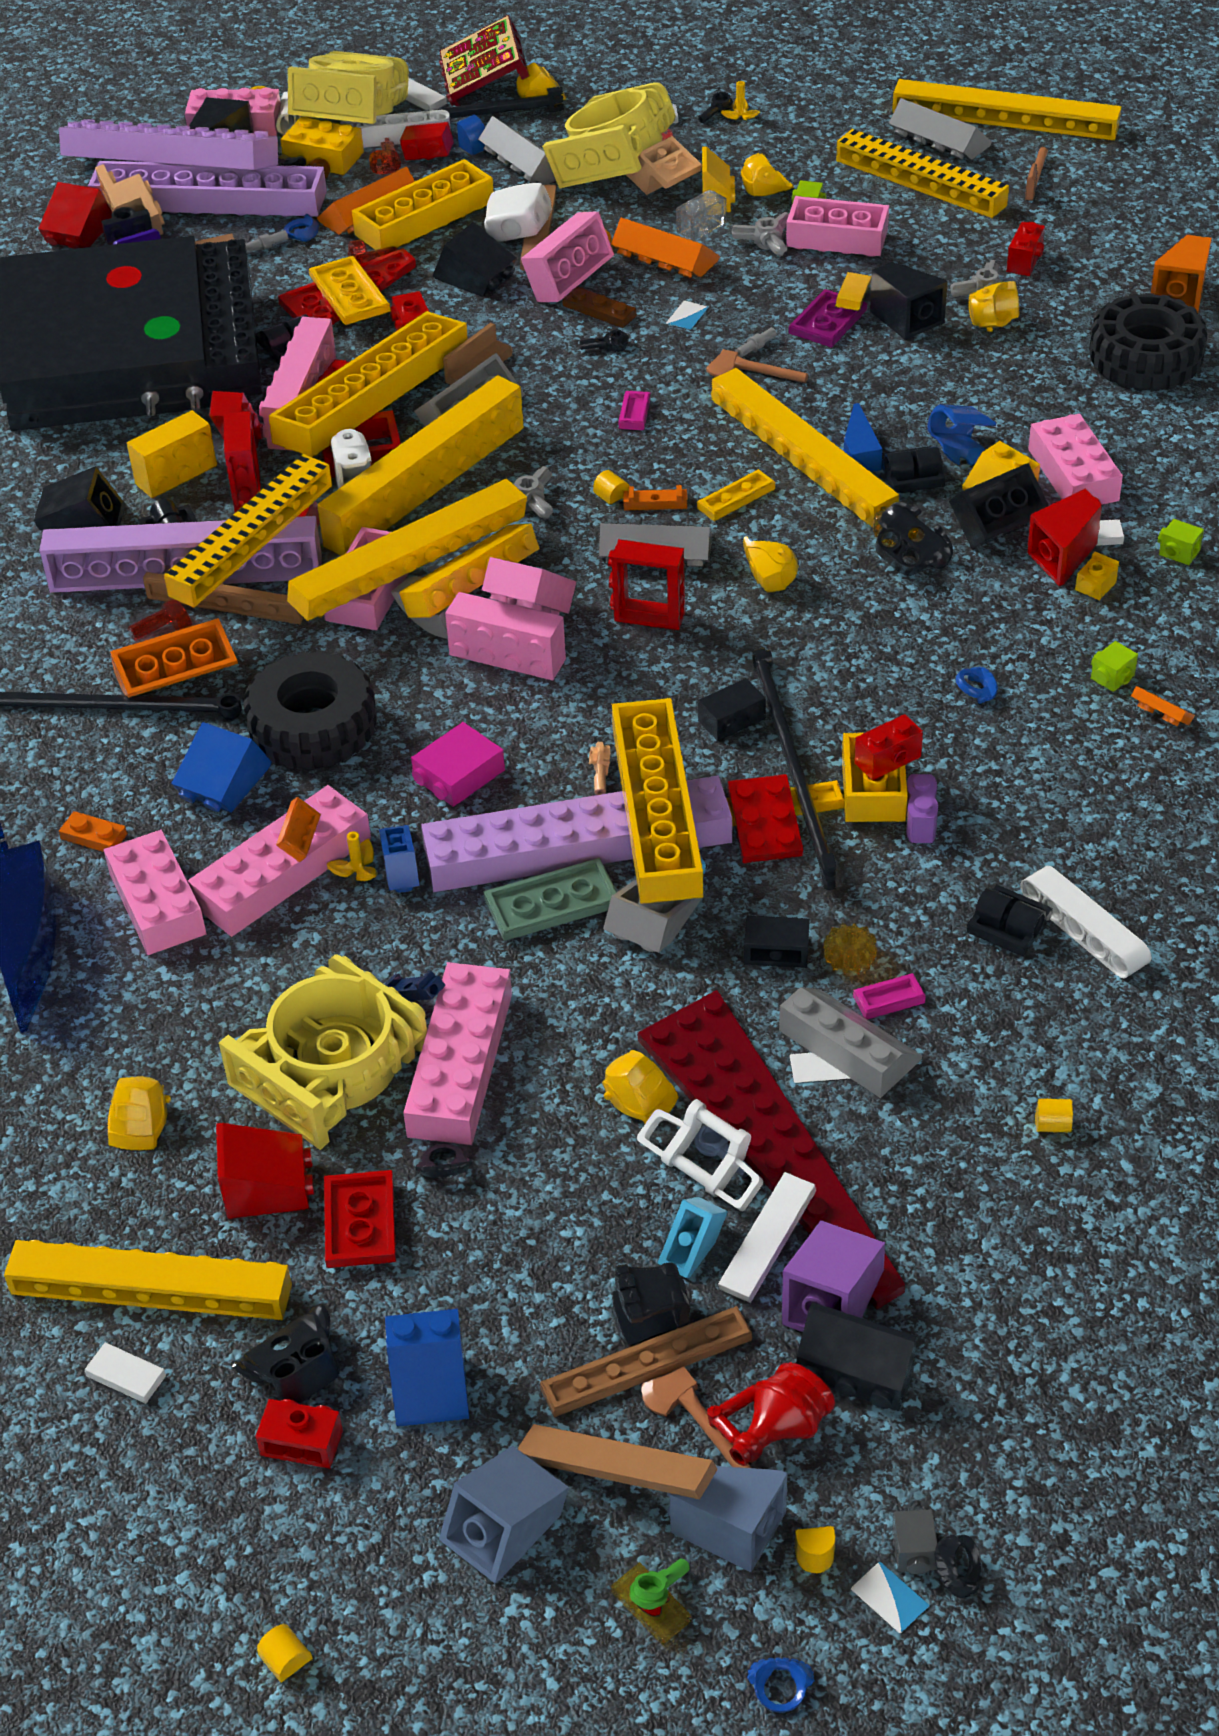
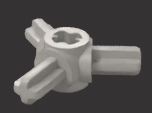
[732,212,789,257]
[950,260,1002,297]
[514,466,553,520]

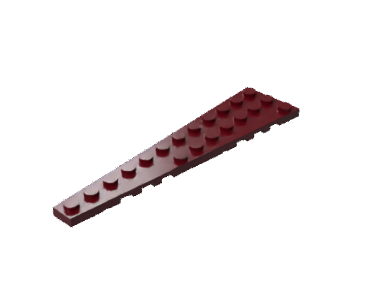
[637,990,905,1310]

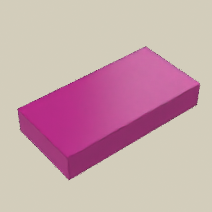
[618,391,651,430]
[853,973,926,1020]

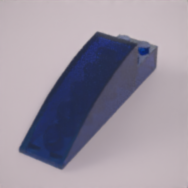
[0,823,56,1033]

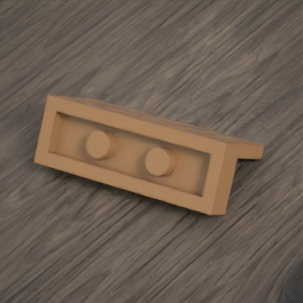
[443,323,512,385]

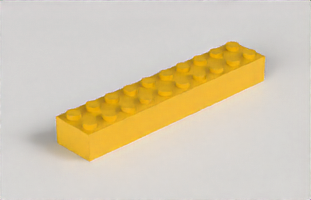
[269,311,468,457]
[317,375,524,556]

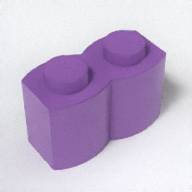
[906,774,938,843]

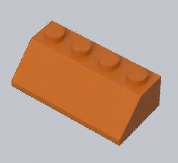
[317,166,415,235]
[611,217,720,278]
[110,618,238,698]

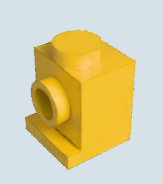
[1075,551,1119,600]

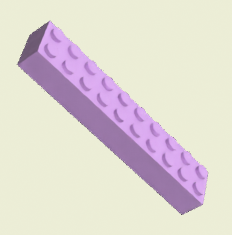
[59,119,278,170]
[88,161,327,217]
[40,516,322,593]
[421,775,732,892]

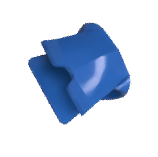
[928,404,996,466]

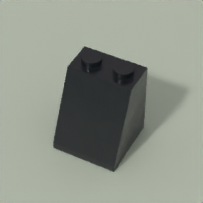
[189,97,254,134]
[433,222,517,297]
[870,262,948,340]
[33,466,126,531]

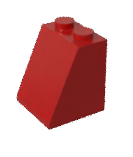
[38,182,112,249]
[1027,488,1102,587]
[216,1123,314,1219]

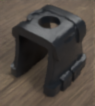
[612,1262,690,1348]

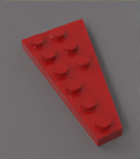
[278,248,416,325]

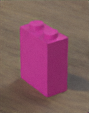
[411,722,505,807]

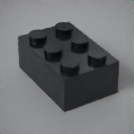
[949,463,1049,550]

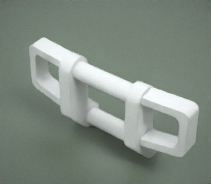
[637,1099,763,1211]

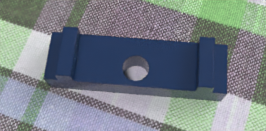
[384,971,446,1001]

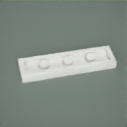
[718,1172,816,1303]

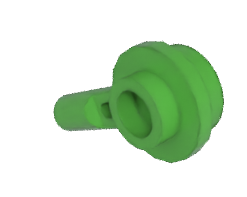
[629,1558,690,1610]

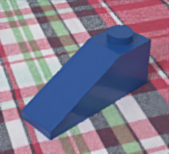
[843,403,882,472]
[379,825,419,893]

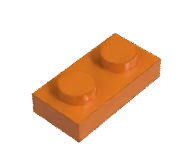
[1131,686,1195,727]
[59,811,127,852]

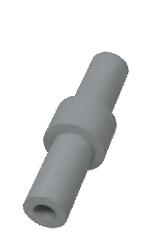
[245,230,288,253]
[735,327,777,358]

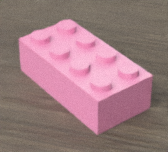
[185,88,281,136]
[786,196,889,257]
[521,211,614,302]
[1028,414,1123,505]
[324,527,409,631]
[482,557,576,615]
[445,592,566,681]
[103,830,207,955]

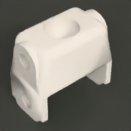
[484,183,552,242]
[331,429,371,489]

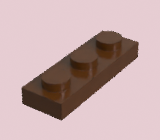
[562,286,637,328]

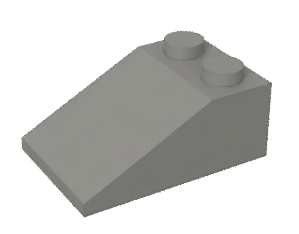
[603,879,705,953]

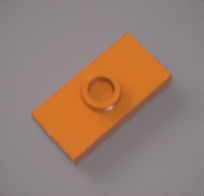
[276,797,321,862]

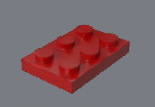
[727,774,803,863]
[324,1170,396,1268]

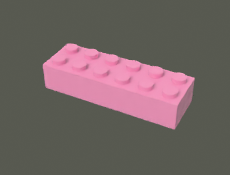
[259,317,337,451]
[187,785,371,937]
[403,962,512,1146]

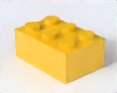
[280,117,364,175]
[126,410,217,499]
[842,733,908,822]

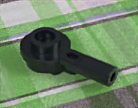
[698,92,733,124]
[579,329,629,352]

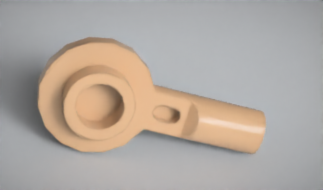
[589,741,610,795]

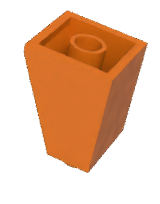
[1151,235,1212,313]

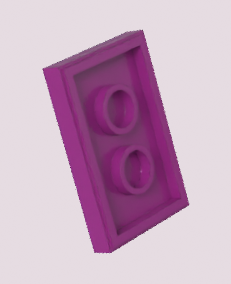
[788,289,867,348]

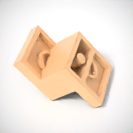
[626,136,702,195]
[95,164,165,235]

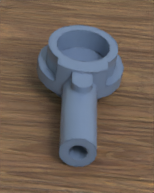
[695,1125,752,1178]

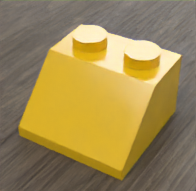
[702,146,735,213]
[962,441,1040,490]

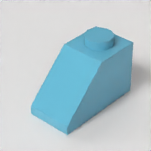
[658,1197,728,1278]

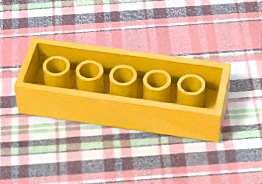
[352,159,494,254]

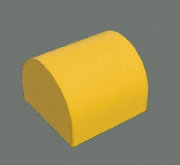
[593,470,630,505]
[1035,1098,1073,1133]
[795,1526,835,1573]
[257,1624,313,1683]

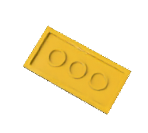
[309,256,390,325]

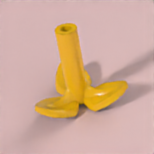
[721,81,760,120]
[326,831,378,881]

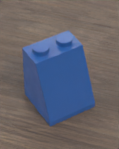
[171,722,272,813]
[385,1309,469,1427]

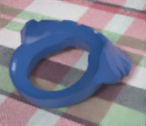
[284,214,319,242]
[955,667,998,704]
[747,1657,814,1713]

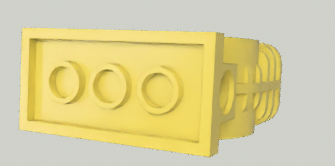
[288,51,409,124]
[542,83,676,189]
[219,955,427,1150]

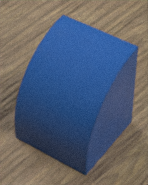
[457,114,485,155]

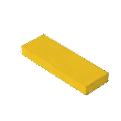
[835,272,871,311]
[697,469,775,521]

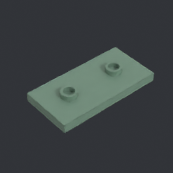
[483,858,617,941]

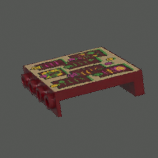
[439,15,530,107]

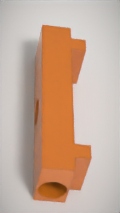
[623,485,687,511]

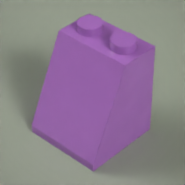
[782,1221,885,1332]

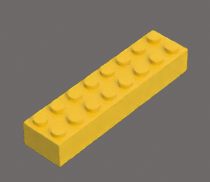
[612,698,703,904]

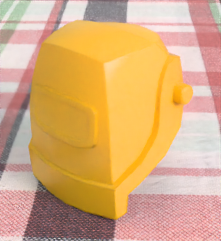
[516,62,566,100]
[740,153,794,196]
[968,281,1019,332]
[743,536,799,592]
[602,1050,679,1124]
[108,1076,171,1150]

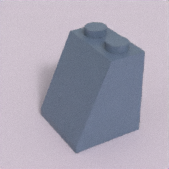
[439,1445,569,1583]
[667,1466,788,1572]

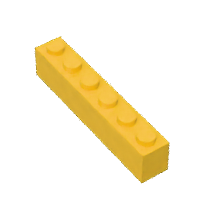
[399,524,540,618]

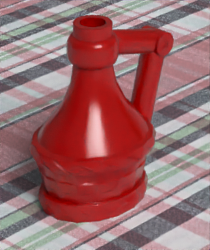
[707,1362,835,1466]

